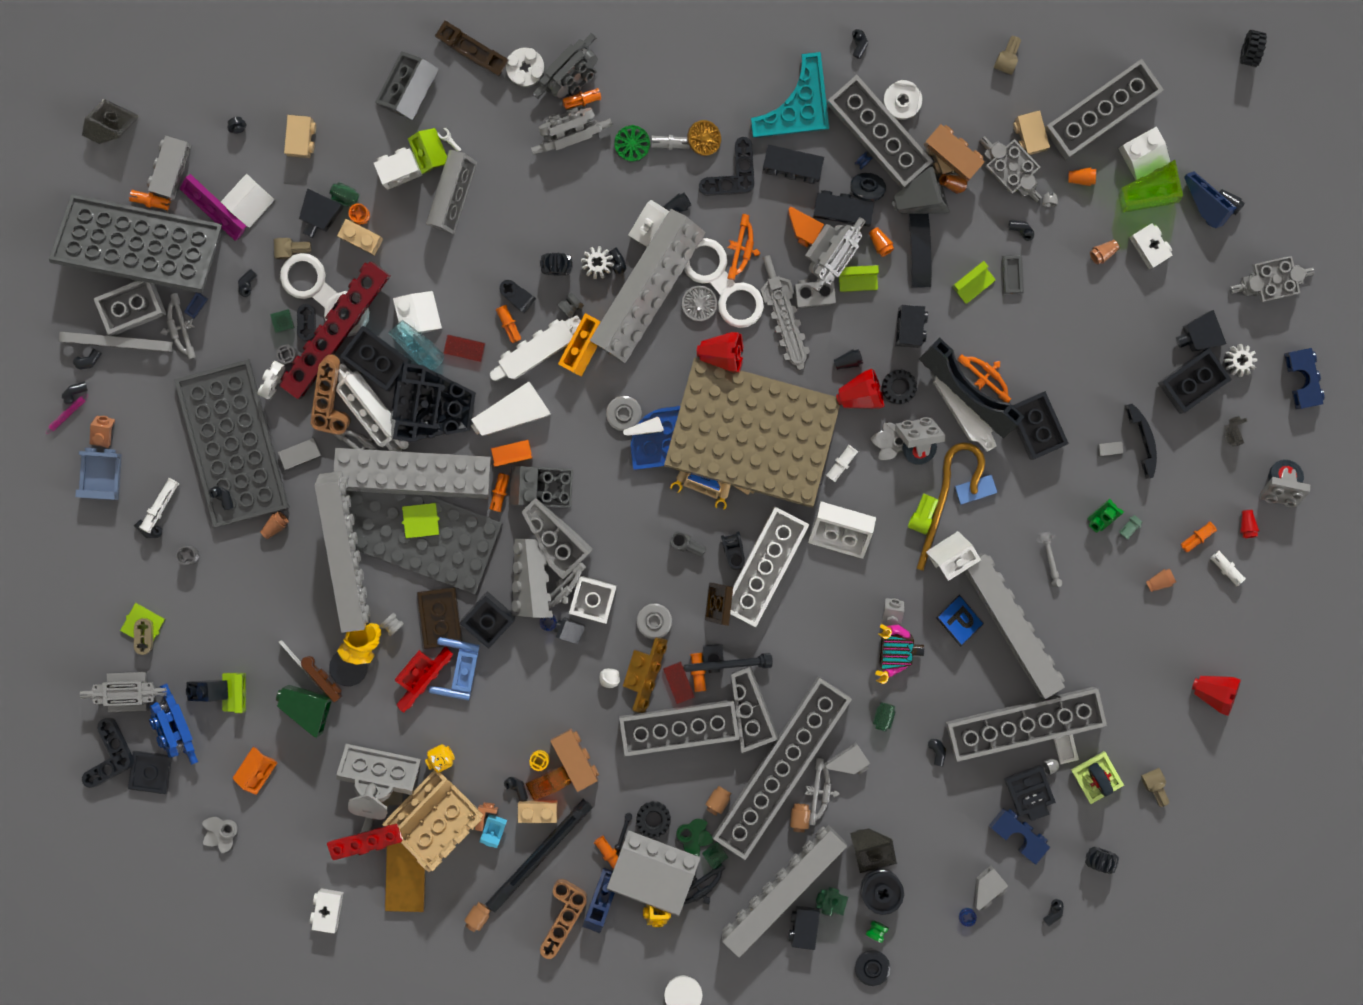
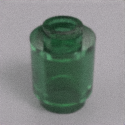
[329,182,360,207]
[873,702,896,731]

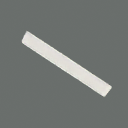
[279,640,327,696]

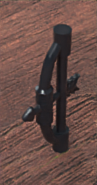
[683,862,726,905]

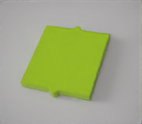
[402,503,440,538]
[120,603,165,646]

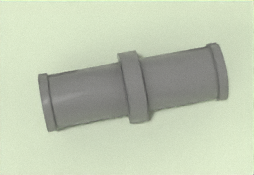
[651,135,690,150]

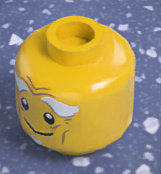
[425,744,455,773]

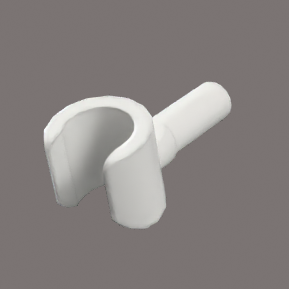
[438,128,461,152]

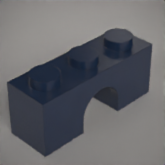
[1284,348,1325,409]
[989,808,1050,865]

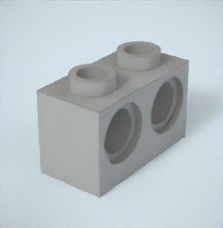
[794,279,836,309]

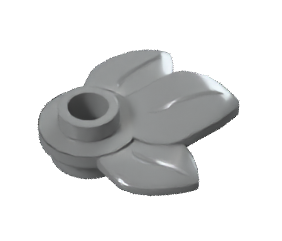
[871,423,904,460]
[202,817,238,853]

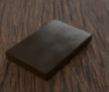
[705,583,733,626]
[417,587,462,649]

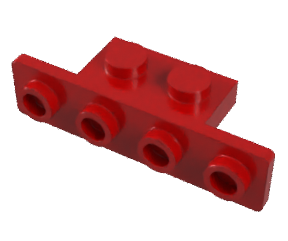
[395,647,453,713]
[327,823,403,860]

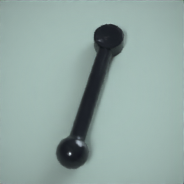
[615,813,632,851]

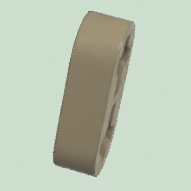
[134,618,153,655]

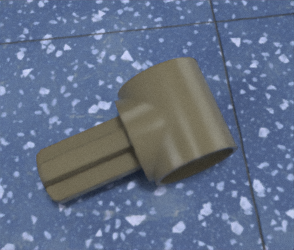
[994,36,1021,75]
[273,238,312,259]
[1141,768,1169,807]

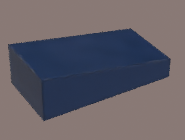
[184,292,208,319]

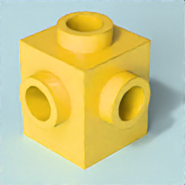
[643,904,671,928]

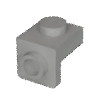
[881,598,904,626]

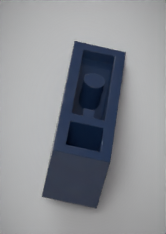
[1184,171,1237,228]
[582,868,615,933]

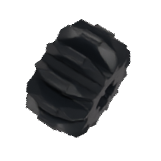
[540,253,573,276]
[1085,847,1119,874]

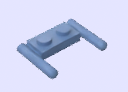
[428,637,480,701]

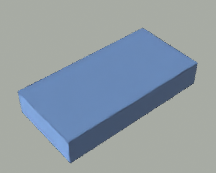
[954,475,997,505]

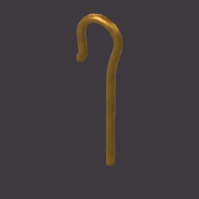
[916,442,985,571]

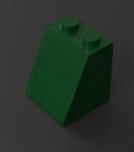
[276,685,332,738]

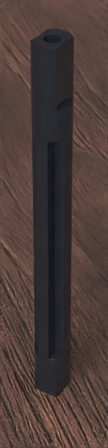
[485,798,593,912]

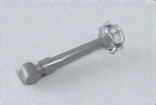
[1036,532,1062,587]

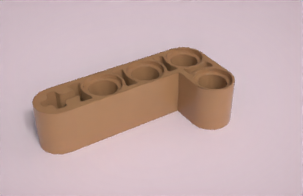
[311,355,351,435]
[540,879,587,959]

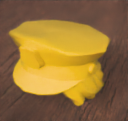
[337,623,381,665]

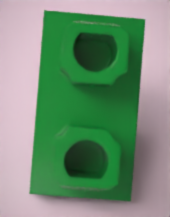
[1087,499,1124,533]

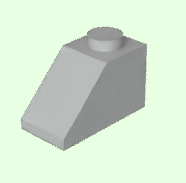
[824,743,870,774]

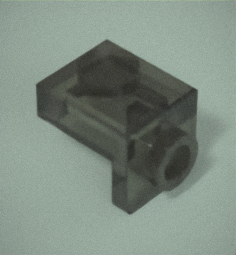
[1224,416,1247,446]

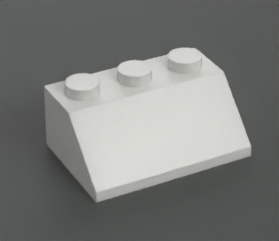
[808,502,876,559]

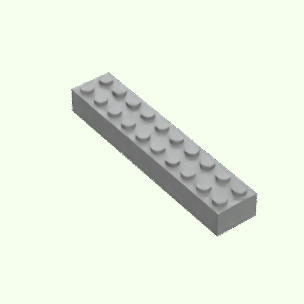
[713,676,852,860]

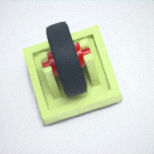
[1071,751,1124,804]

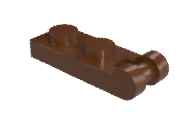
[301,656,342,702]

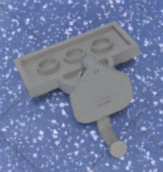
[336,744,421,833]

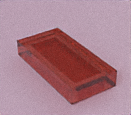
[443,335,485,362]
[663,661,695,704]

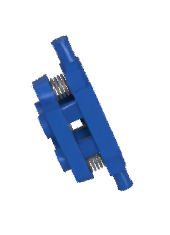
[149,683,198,765]

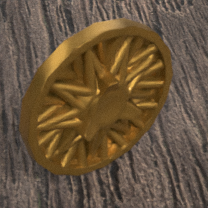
[687,120,721,156]

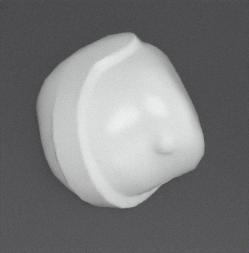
[599,668,620,688]

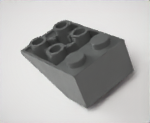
[509,466,573,508]

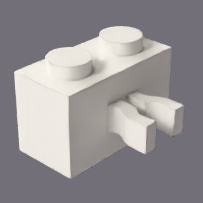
[628,200,669,247]

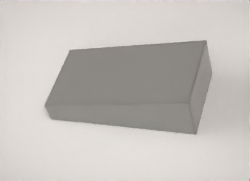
[1098,441,1123,456]

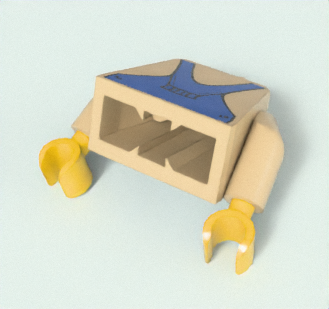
[670,471,731,510]

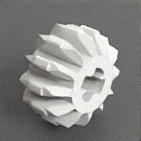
[581,246,614,279]
[1223,344,1257,377]

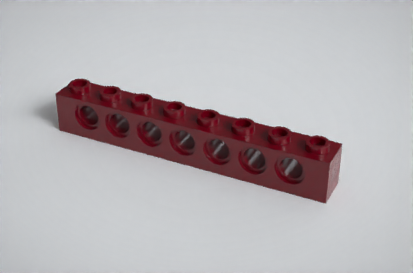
[279,261,391,399]

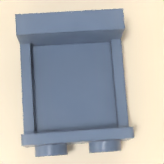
[75,448,122,500]

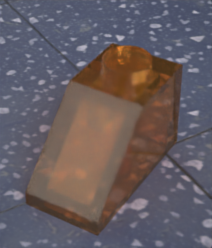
[525,766,572,800]

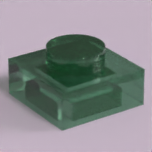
[270,309,295,333]
[702,842,729,869]

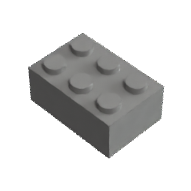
[93,281,167,336]

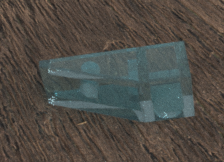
[388,320,444,371]

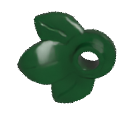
[676,819,714,857]

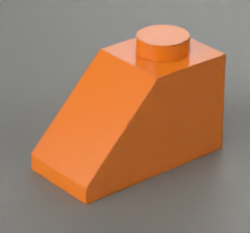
[788,206,824,247]

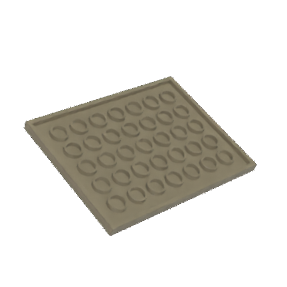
[664,357,840,508]

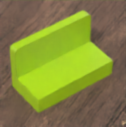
[408,128,447,174]
[952,261,995,304]
[839,265,879,292]
[222,673,246,713]

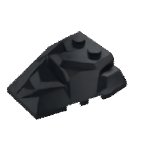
[390,362,476,442]

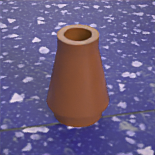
[939,174,967,194]

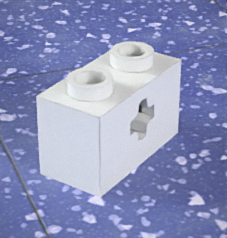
[1129,223,1173,270]
[310,888,344,933]

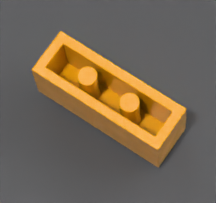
[558,313,601,377]

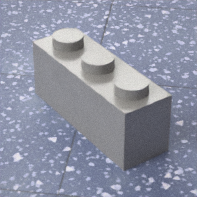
[147,135,192,200]

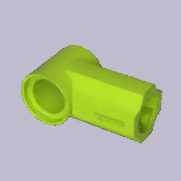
[908,494,938,535]

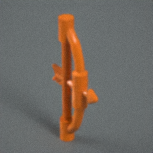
[727,214,760,280]
[957,354,1011,403]

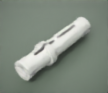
[139,478,179,533]

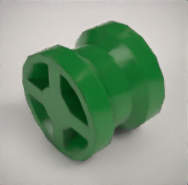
[865,920,889,943]

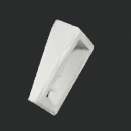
[623,417,664,436]

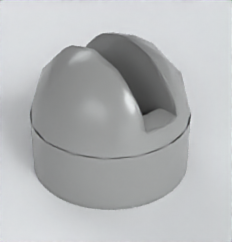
[1042,192,1058,207]
[1043,758,1059,775]

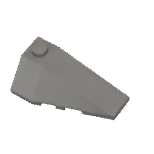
[522,498,592,579]

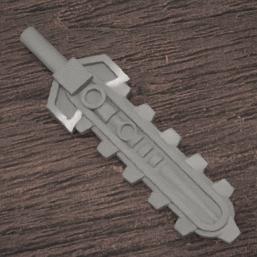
[760,255,810,370]

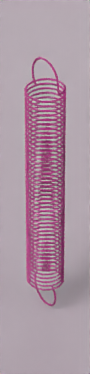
[46,394,88,434]

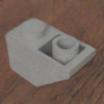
[974,866,1008,910]

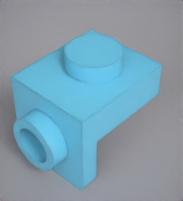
[479,814,507,848]

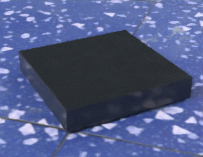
[128,750,172,794]

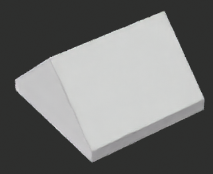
[221,174,275,228]

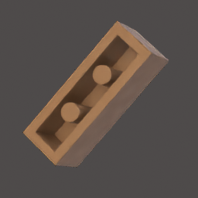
[924,124,985,182]
[551,728,600,792]

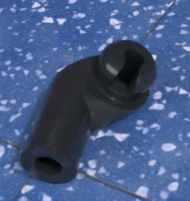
[1009,221,1034,241]
[928,739,946,767]

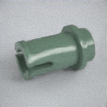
[1119,515,1143,540]

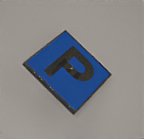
[936,595,984,647]

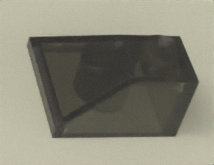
[82,99,138,144]
[850,828,897,873]

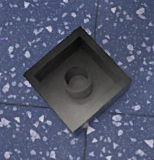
[895,305,928,348]
[460,591,516,649]

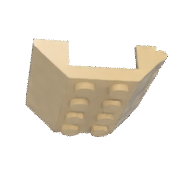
[382,770,483,872]

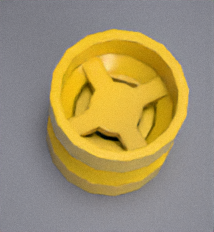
[529,750,550,771]

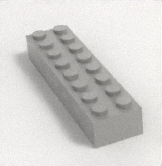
[590,209,706,363]
[333,448,491,499]
[315,471,370,633]
[964,553,1065,699]
[945,687,1107,762]
[722,825,847,958]

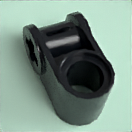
[499,280,536,313]
[721,531,745,569]

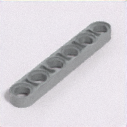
[59,332,173,352]

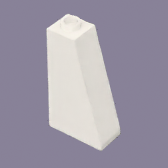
[471,382,551,436]

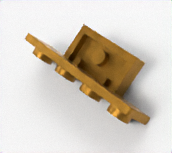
[623,637,668,713]

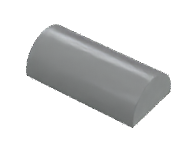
[426,150,477,234]

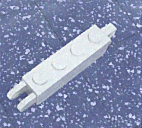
[490,316,581,381]
[336,363,409,452]
[933,376,997,452]

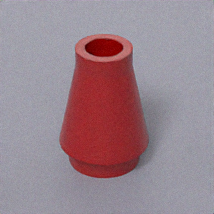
[1240,510,1260,538]

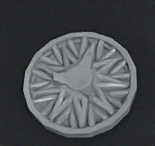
[682,286,717,321]
[606,396,642,431]
[637,603,672,639]

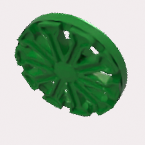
[614,125,650,162]

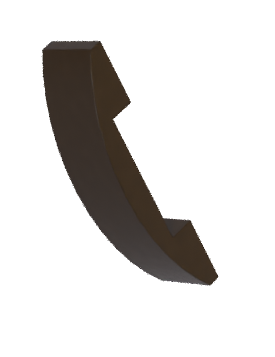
[435,20,509,76]

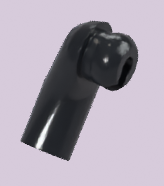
[852,29,868,59]
[609,247,627,274]
[238,269,257,297]
[73,348,102,370]
[62,382,88,404]
[209,486,234,510]
[134,519,162,538]
[504,777,528,801]
[1043,899,1064,926]

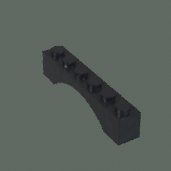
[919,337,1024,439]

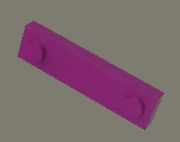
[179,174,247,241]

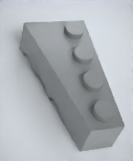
[511,538,553,618]
[731,666,778,753]

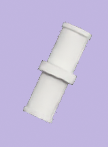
[826,445,858,482]
[1210,550,1246,587]

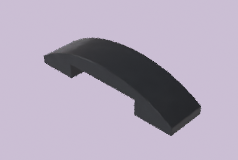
[909,214,932,288]
[1125,404,1157,479]

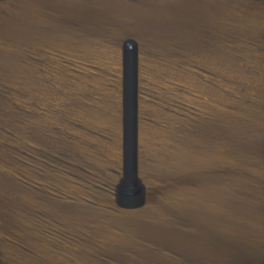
[683,653,773,672]

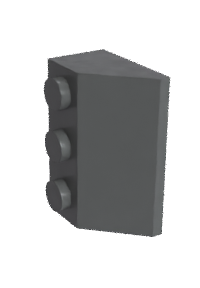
[376,51,438,120]

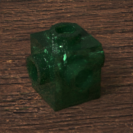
[816,887,848,916]

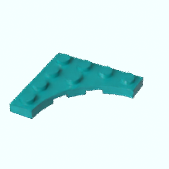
[751,52,829,138]

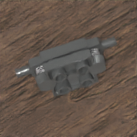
[532,33,598,99]

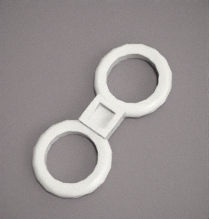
[684,238,764,328]
[280,253,370,337]

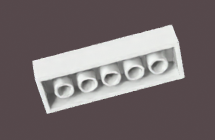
[730,507,809,627]

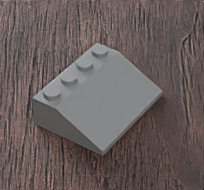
[607,830,701,916]

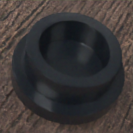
[227,117,247,134]

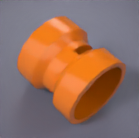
[349,204,370,225]

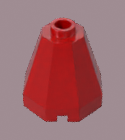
[697,332,744,372]
[836,369,885,409]
[1192,676,1241,716]

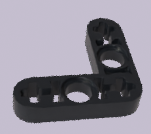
[699,137,754,196]
[82,718,134,788]

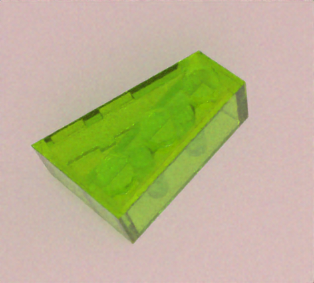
[1118,160,1183,213]

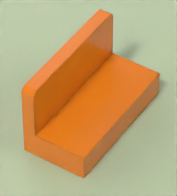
[491,440,533,467]
[233,747,277,795]

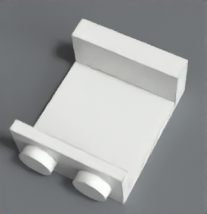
[926,531,981,581]

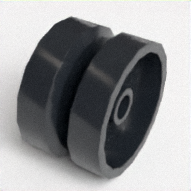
[860,868,905,915]

